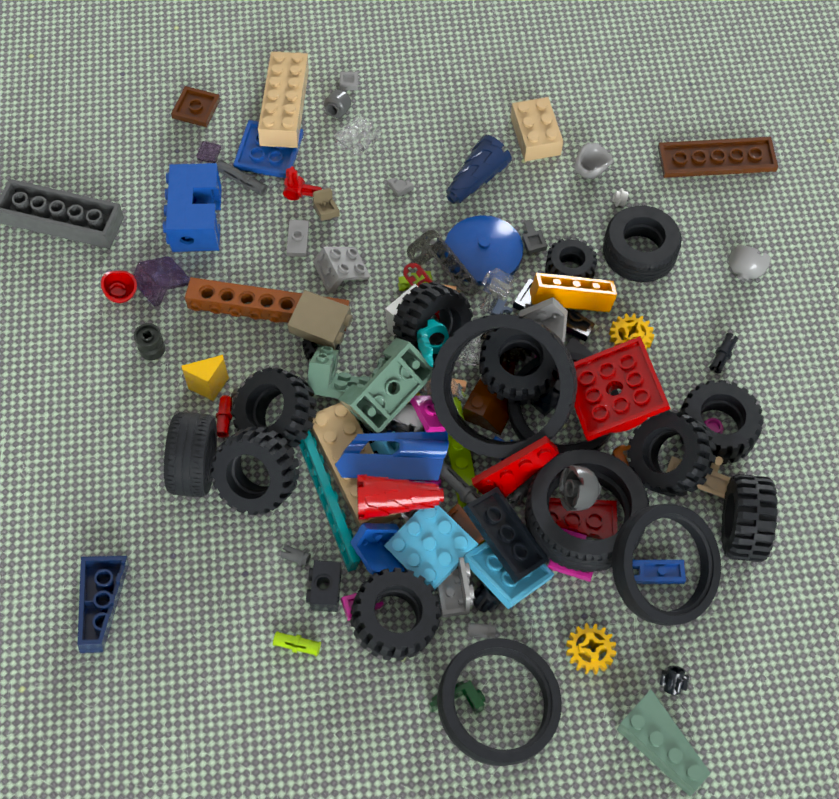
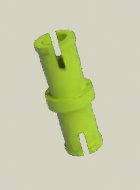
[273,631,321,656]

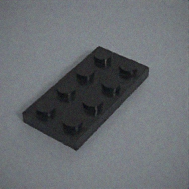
[463,487,549,583]

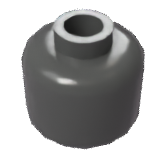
[324,90,351,118]

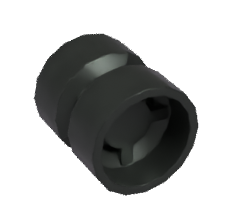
[134,323,165,361]

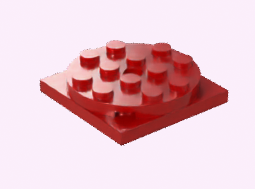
[574,336,670,441]

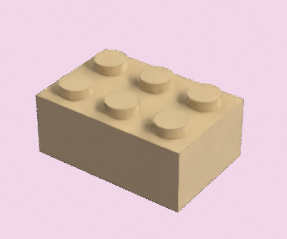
[511,97,563,161]

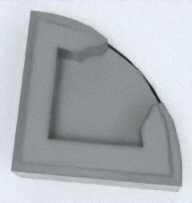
[388,178,414,197]

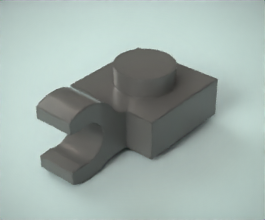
[522,220,547,255]

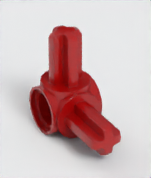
[283,166,322,201]

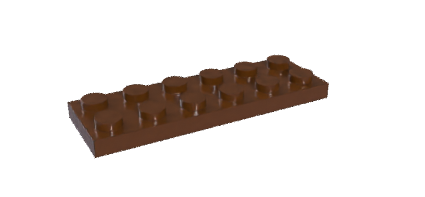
[658,137,778,178]

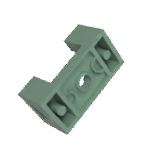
[338,337,433,433]
[307,346,397,399]

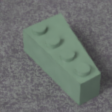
[617,689,711,796]

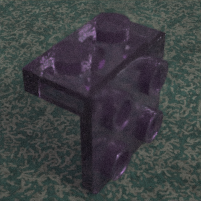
[133,256,190,307]

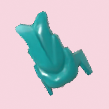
[417,319,449,367]

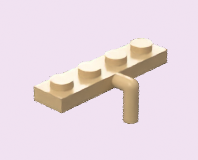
[666,456,731,498]

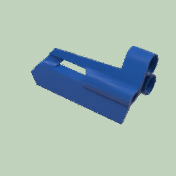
[335,430,449,481]

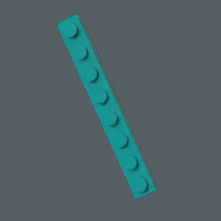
[299,430,361,572]

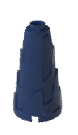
[446,134,512,204]

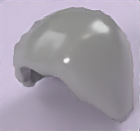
[574,142,614,179]

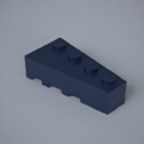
[77,556,129,653]

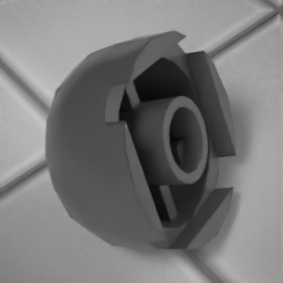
[559,465,601,511]

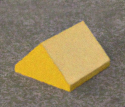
[181,355,229,401]

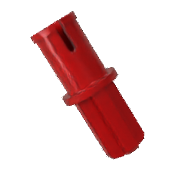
[216,395,233,437]

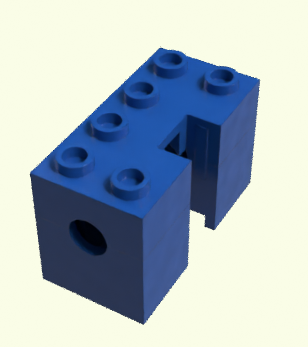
[163,163,222,252]

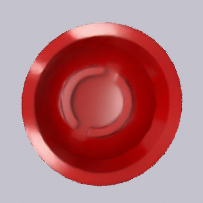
[101,271,137,303]

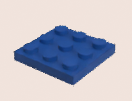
[233,120,304,178]

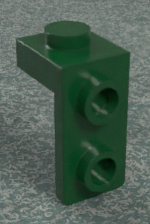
[429,680,486,715]

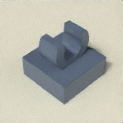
[490,296,513,315]

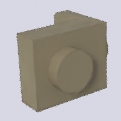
[313,188,340,221]

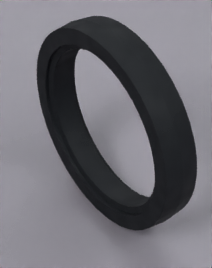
[507,351,619,456]
[612,504,721,626]
[437,638,562,766]

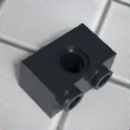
[306,560,342,612]

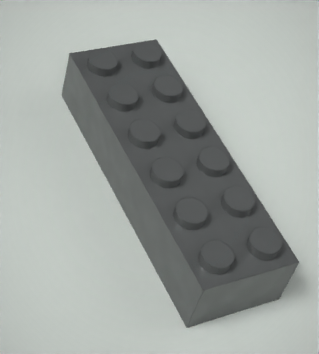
[0,179,124,249]

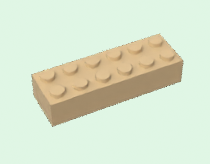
[258,52,309,148]
[310,402,401,528]

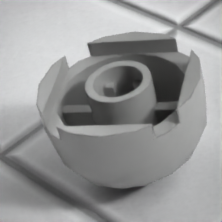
[729,245,771,281]
[385,402,425,433]

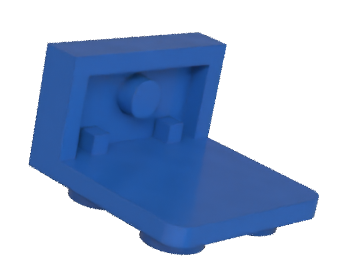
[350,523,405,575]

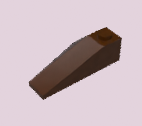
[463,354,516,436]

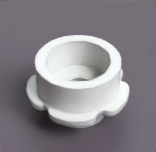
[612,188,628,207]

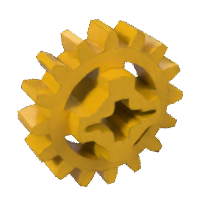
[609,313,654,350]
[566,623,616,675]

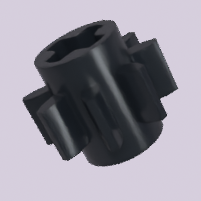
[473,584,501,613]
[659,665,689,695]

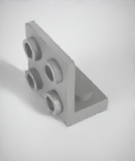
[313,247,370,293]

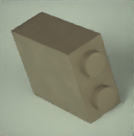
[287,290,353,349]

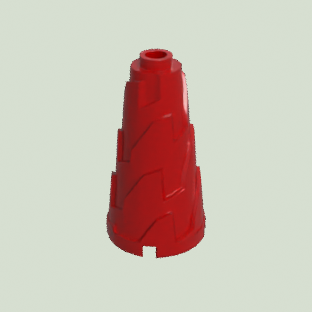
[357,474,444,520]

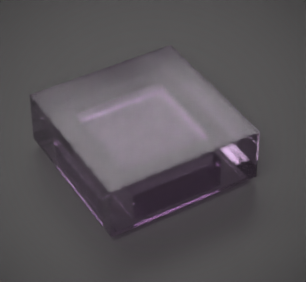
[196,141,221,163]

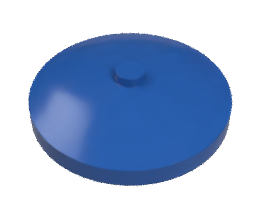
[444,215,523,286]

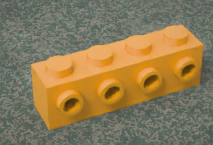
[530,273,617,312]

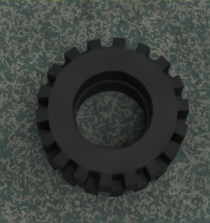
[545,237,597,279]

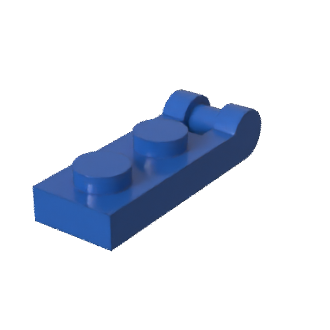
[633,560,686,584]

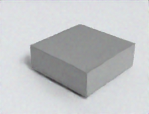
[339,72,358,90]

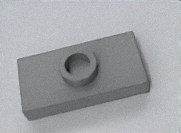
[286,220,309,257]

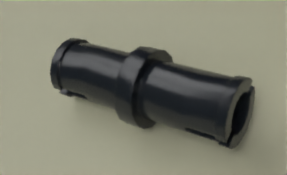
[709,333,738,374]

